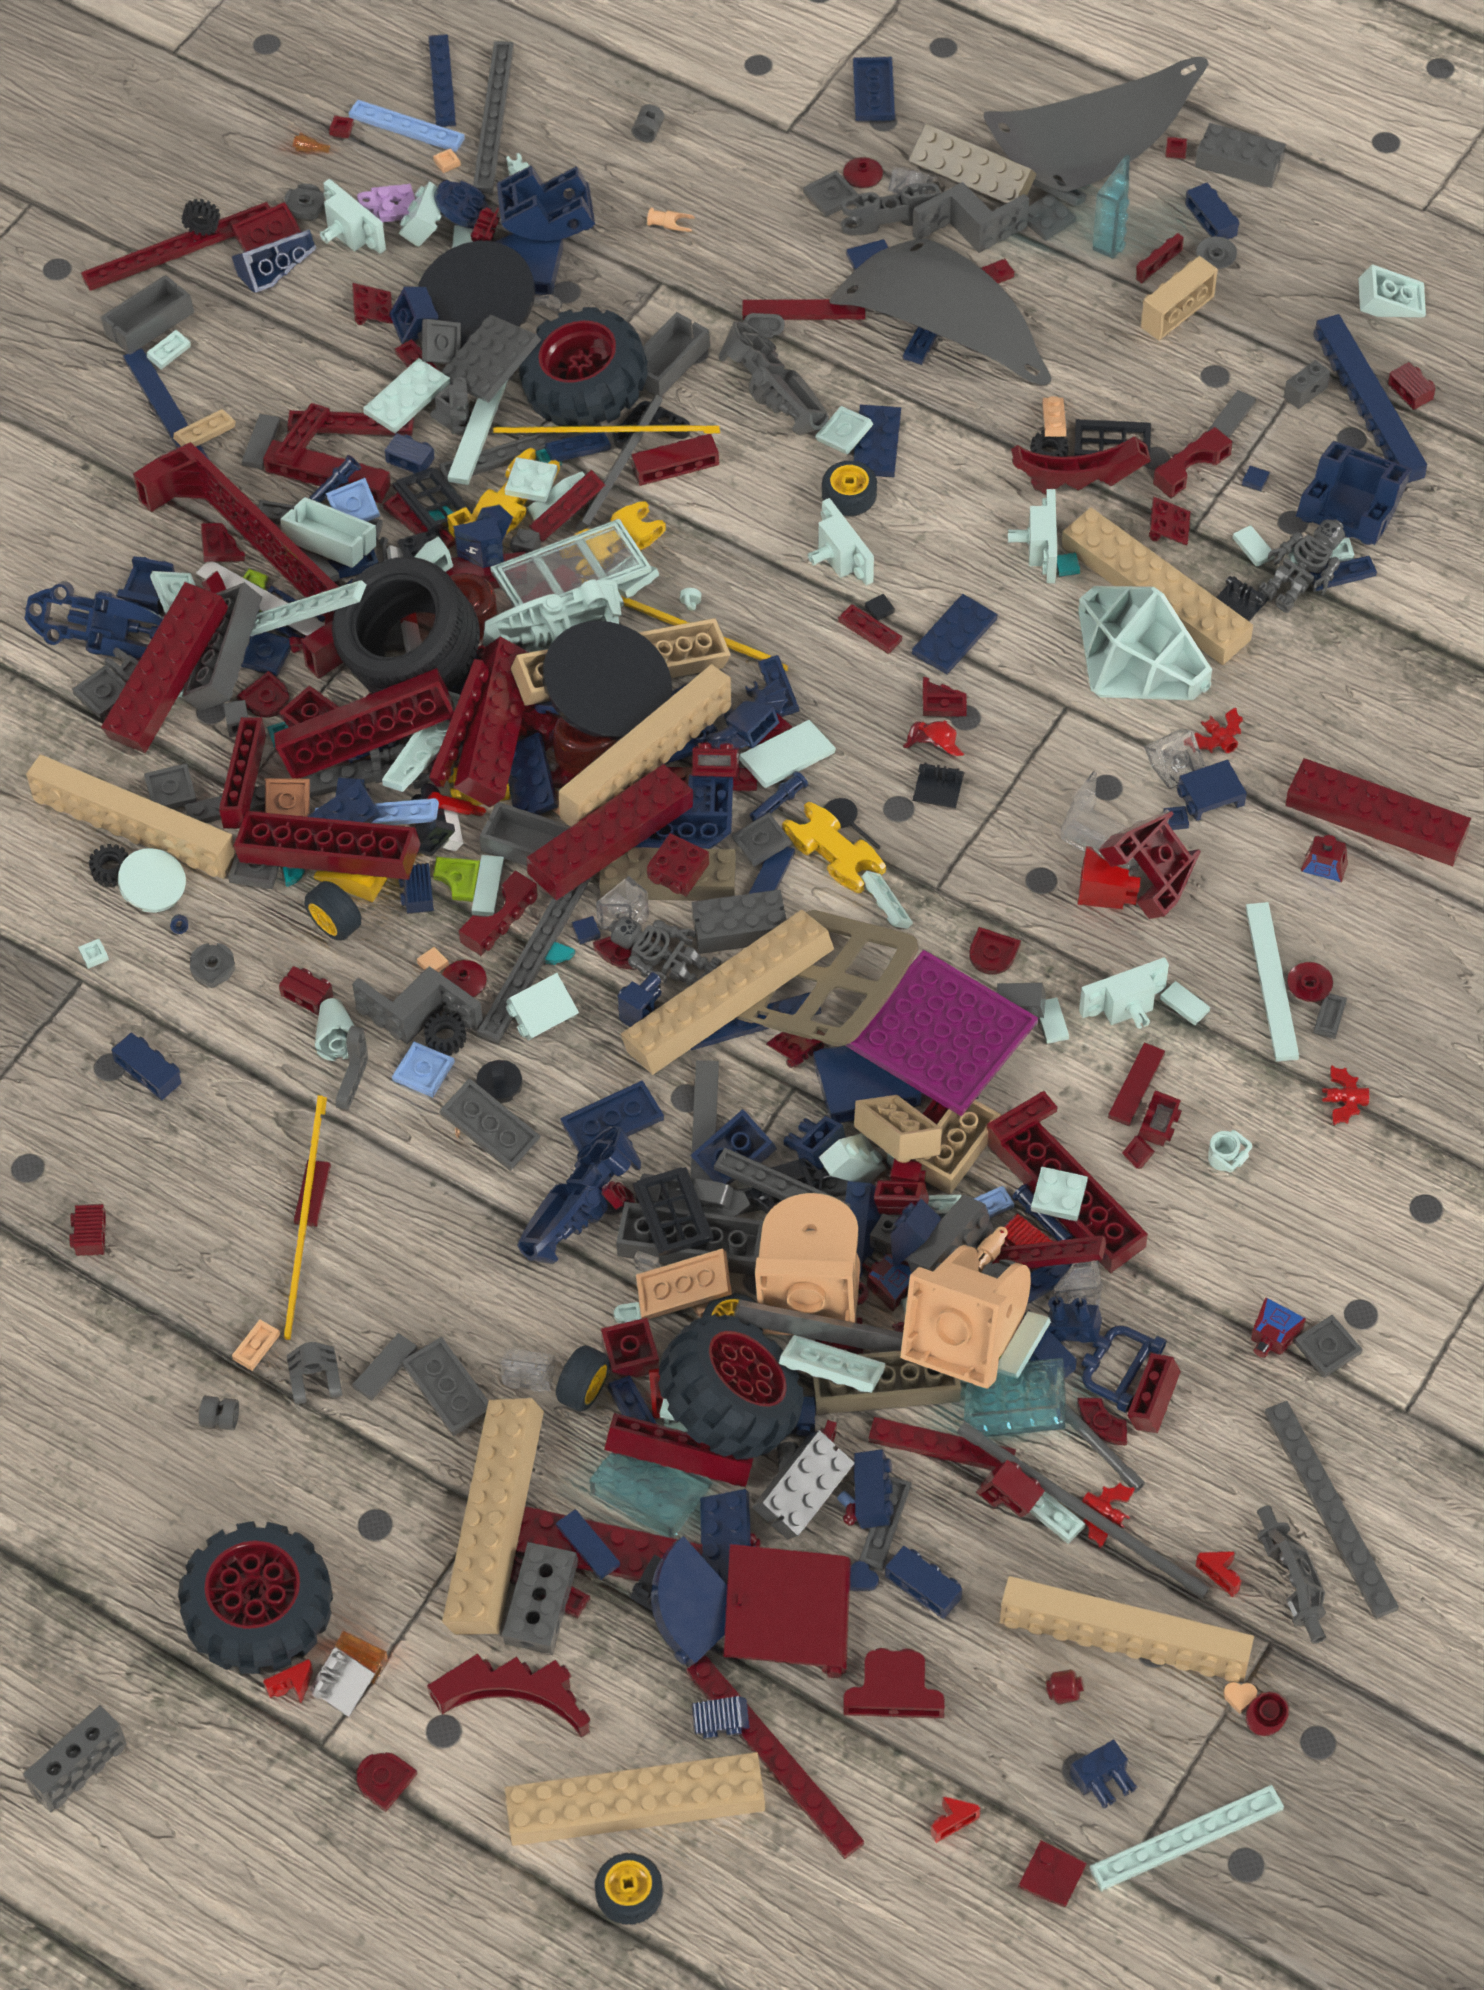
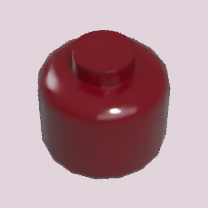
[1046,1669,1084,1705]

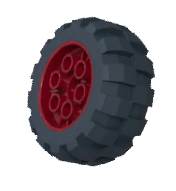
[519,307,648,426]
[658,1314,804,1459]
[178,1521,333,1674]

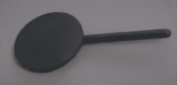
[824,798,881,849]

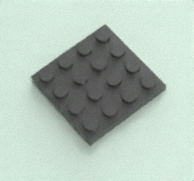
[441,315,541,403]

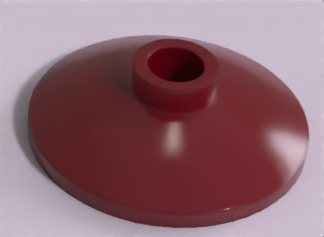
[843,157,883,188]
[442,960,487,997]
[1287,962,1333,1002]

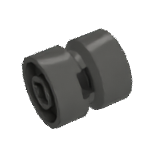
[632,104,665,143]
[199,1395,239,1431]

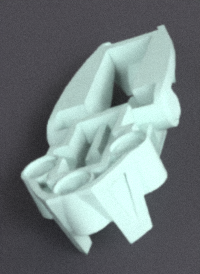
[483,579,624,648]

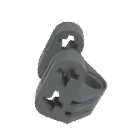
[287,1342,343,1405]

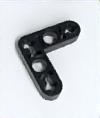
[614,401,690,449]

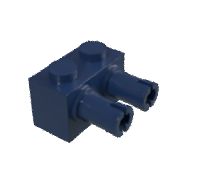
[618,972,662,1027]
[783,1116,846,1170]
[1047,1297,1102,1343]
[1070,1739,1137,1809]

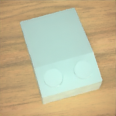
[1358,265,1426,317]

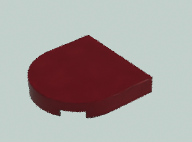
[236,671,289,718]
[969,927,1021,975]
[357,1752,418,1812]

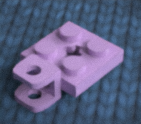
[357,184,416,222]

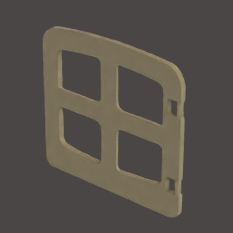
[737,910,919,1046]

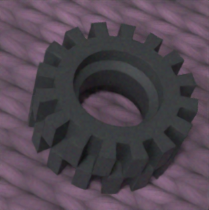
[181,199,221,236]
[1030,430,1068,457]
[89,844,128,887]
[424,1012,466,1056]

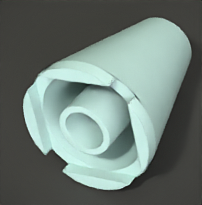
[315,998,354,1061]

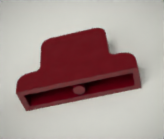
[843,1648,945,1719]

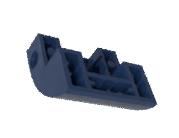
[497,165,595,241]
[1296,440,1412,545]

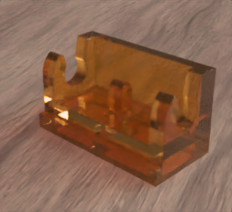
[332,1631,388,1684]

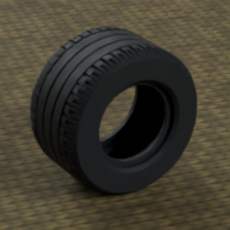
[332,557,480,694]

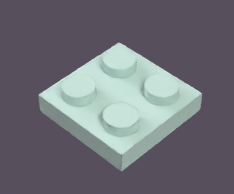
[815,406,873,455]
[505,457,557,503]
[1031,1167,1088,1221]

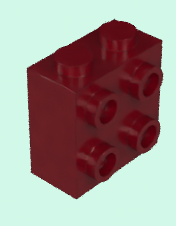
[647,833,709,897]

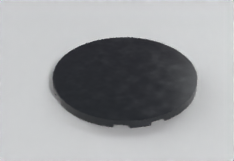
[418,241,535,349]
[542,621,672,740]

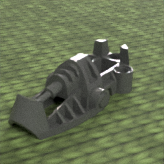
[719,321,829,435]

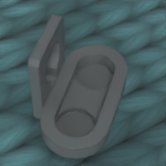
[744,313,785,338]

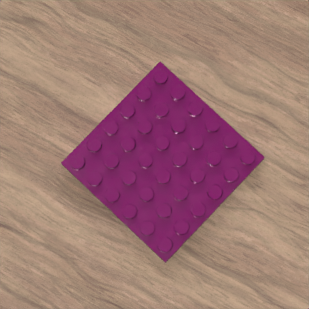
[846,949,1038,1117]

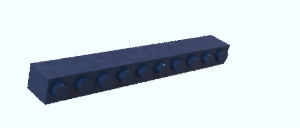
[1313,314,1428,483]

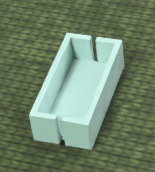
[281,497,376,568]

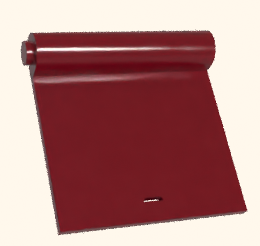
[723,1544,851,1678]

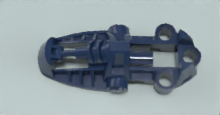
[24,581,164,658]
[517,1126,641,1264]

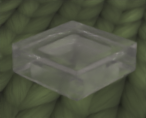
[634,1250,660,1272]

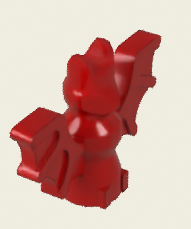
[1186,707,1243,754]
[1322,1065,1369,1126]
[1082,1483,1135,1548]

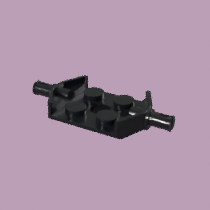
[746,1158,837,1214]

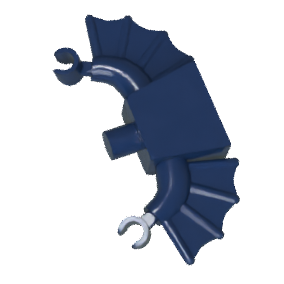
[694,679,788,758]

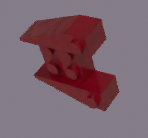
[1098,811,1201,919]

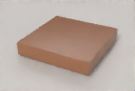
[265,778,310,817]

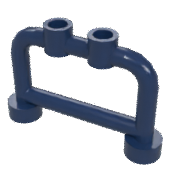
[1082,1325,1167,1413]

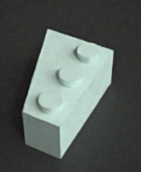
[399,181,442,247]
[819,1133,886,1183]

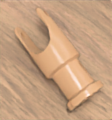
[647,207,695,232]
[976,1227,1008,1273]

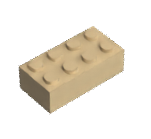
[1141,256,1218,341]
[854,1095,942,1162]
[912,1100,1001,1195]

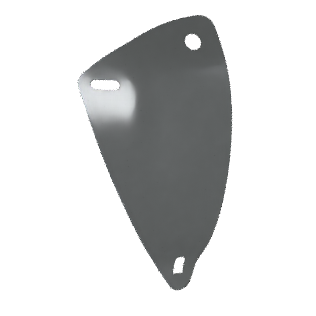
[983,56,1208,192]
[830,238,1051,385]

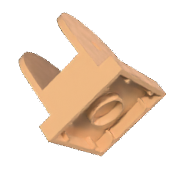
[755,1193,860,1335]
[900,1245,1031,1389]

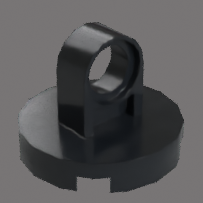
[476,1060,523,1104]

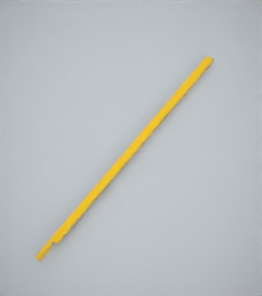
[493,425,720,434]
[582,579,788,671]
[284,1095,327,1340]

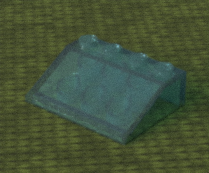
[1092,154,1130,259]
[964,1358,1066,1437]
[589,1452,712,1538]

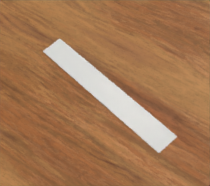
[196,562,325,636]

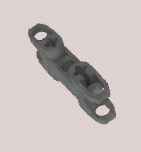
[841,183,940,235]

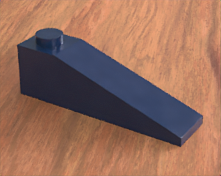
[231,229,316,293]
[845,1181,890,1279]

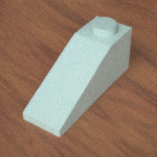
[527,471,593,521]

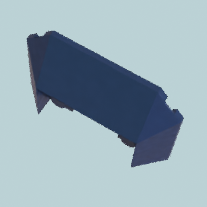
[634,775,733,849]

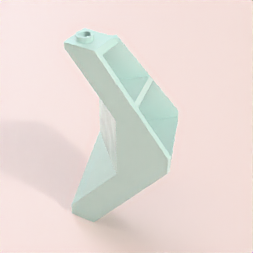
[1078,586,1212,700]

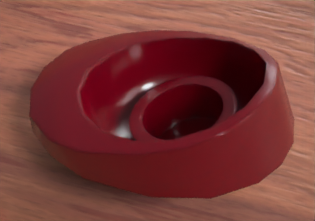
[1246,1691,1290,1737]

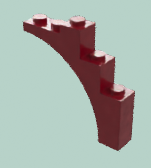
[1011,436,1151,495]
[427,1653,591,1738]

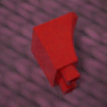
[1078,846,1141,909]

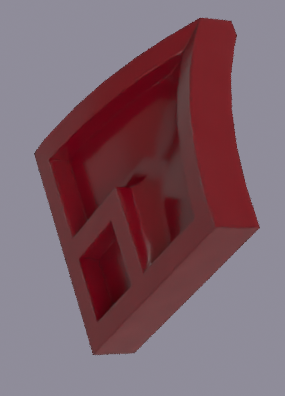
[1018,1840,1087,1908]

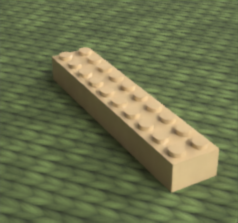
[1061,507,1253,665]
[511,618,730,706]
[559,664,731,827]
[26,754,236,879]
[621,910,834,1075]
[442,1398,544,1635]
[1000,1576,1254,1683]
[505,1752,765,1846]

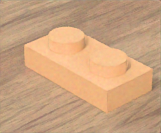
[232,1320,280,1371]

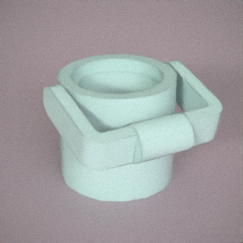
[1208,1130,1252,1172]

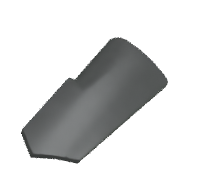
[635,1173,750,1217]

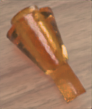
[293,132,331,154]

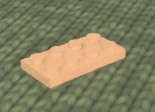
[636,1248,732,1319]

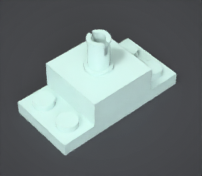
[320,179,386,254]
[1008,489,1057,583]
[808,498,874,586]
[1079,957,1169,1028]

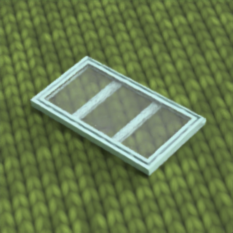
[490,519,651,607]

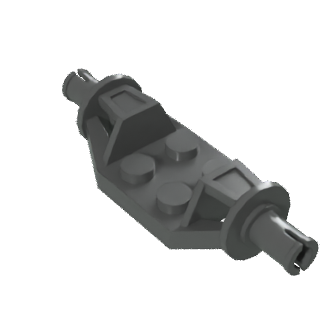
[1257,1505,1326,1644]

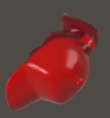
[903,721,965,756]

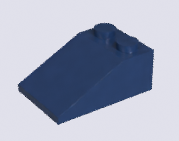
[690,1109,777,1185]

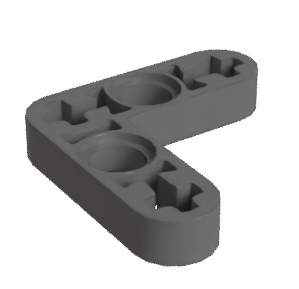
[335,1025,368,1110]

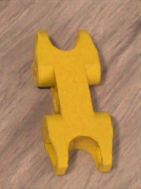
[472,448,560,534]
[559,501,666,579]
[782,802,886,894]

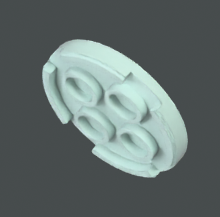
[118,848,186,913]

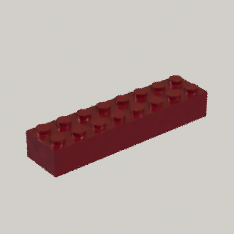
[101,582,228,754]
[454,636,529,807]
[274,668,455,779]
[1285,758,1471,867]
[526,764,693,901]
[233,811,420,880]
[987,1122,1148,1274]

